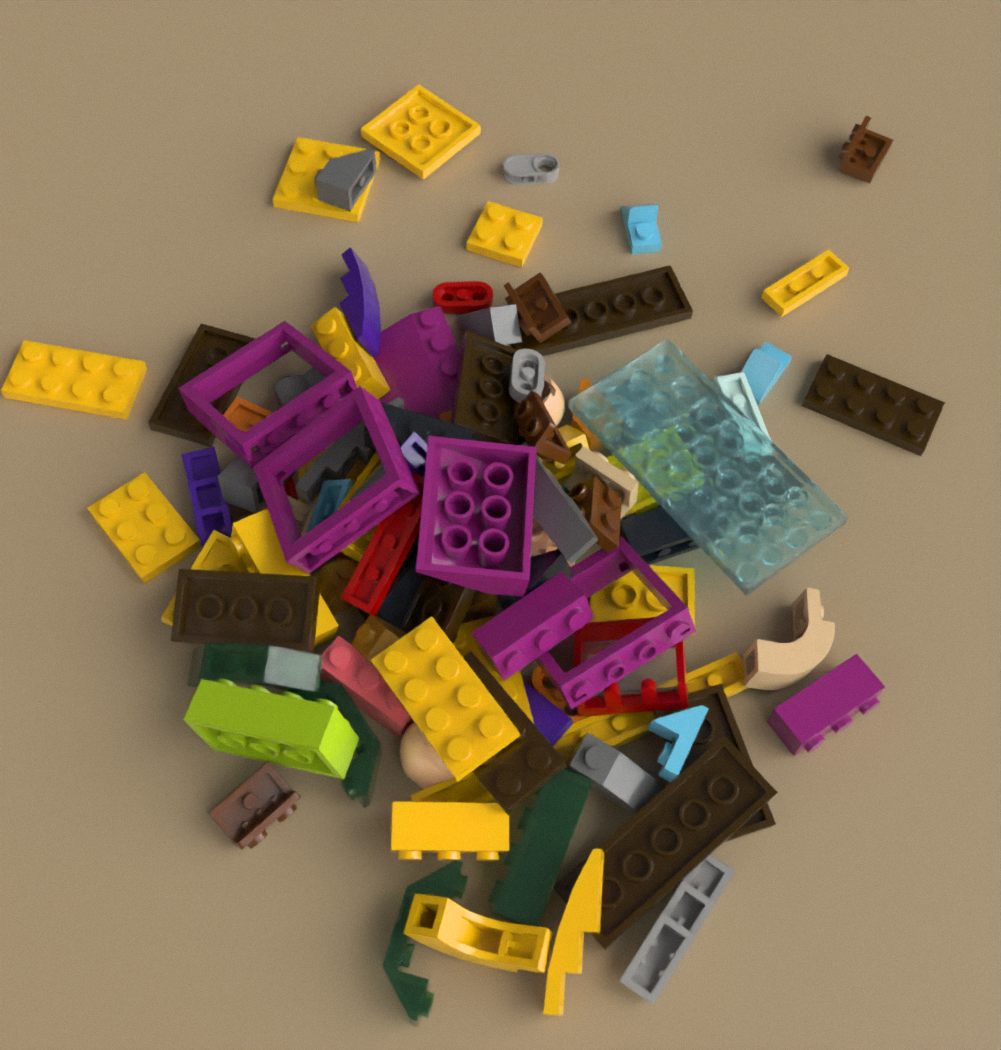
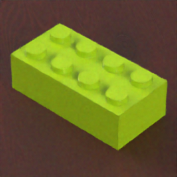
[183,679,359,780]

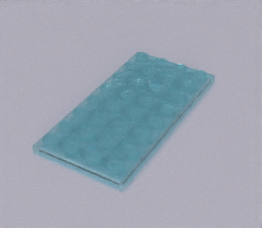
[568,339,849,596]

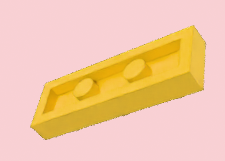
[761,249,849,317]

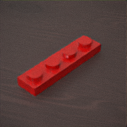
[341,471,424,616]

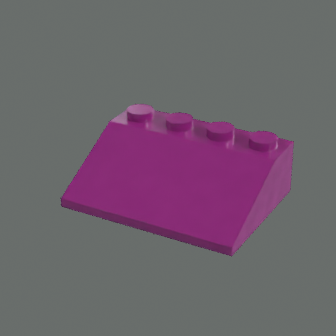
[373,306,460,420]
[416,436,536,597]

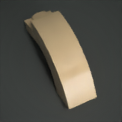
[743,587,835,690]

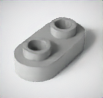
[509,349,545,403]

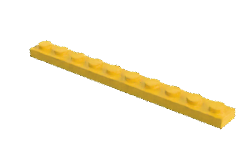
[410,652,749,803]

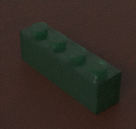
[488,769,593,927]

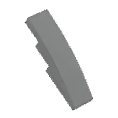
[620,855,735,1005]

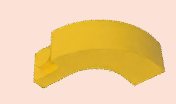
[404,894,554,973]

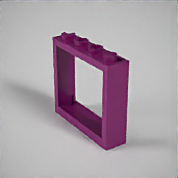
[178,321,357,469]
[253,386,420,574]
[535,536,696,709]

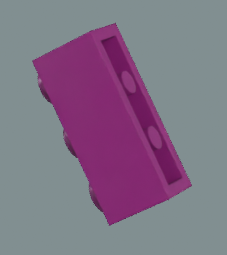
[471,571,594,680]
[767,654,885,756]

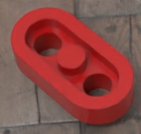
[432,281,493,314]

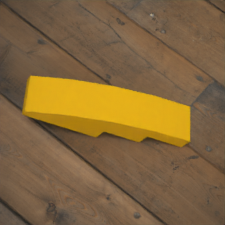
[543,849,604,1016]

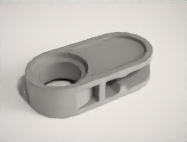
[503,154,560,185]

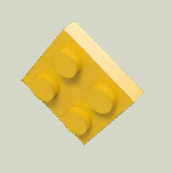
[467,201,543,268]

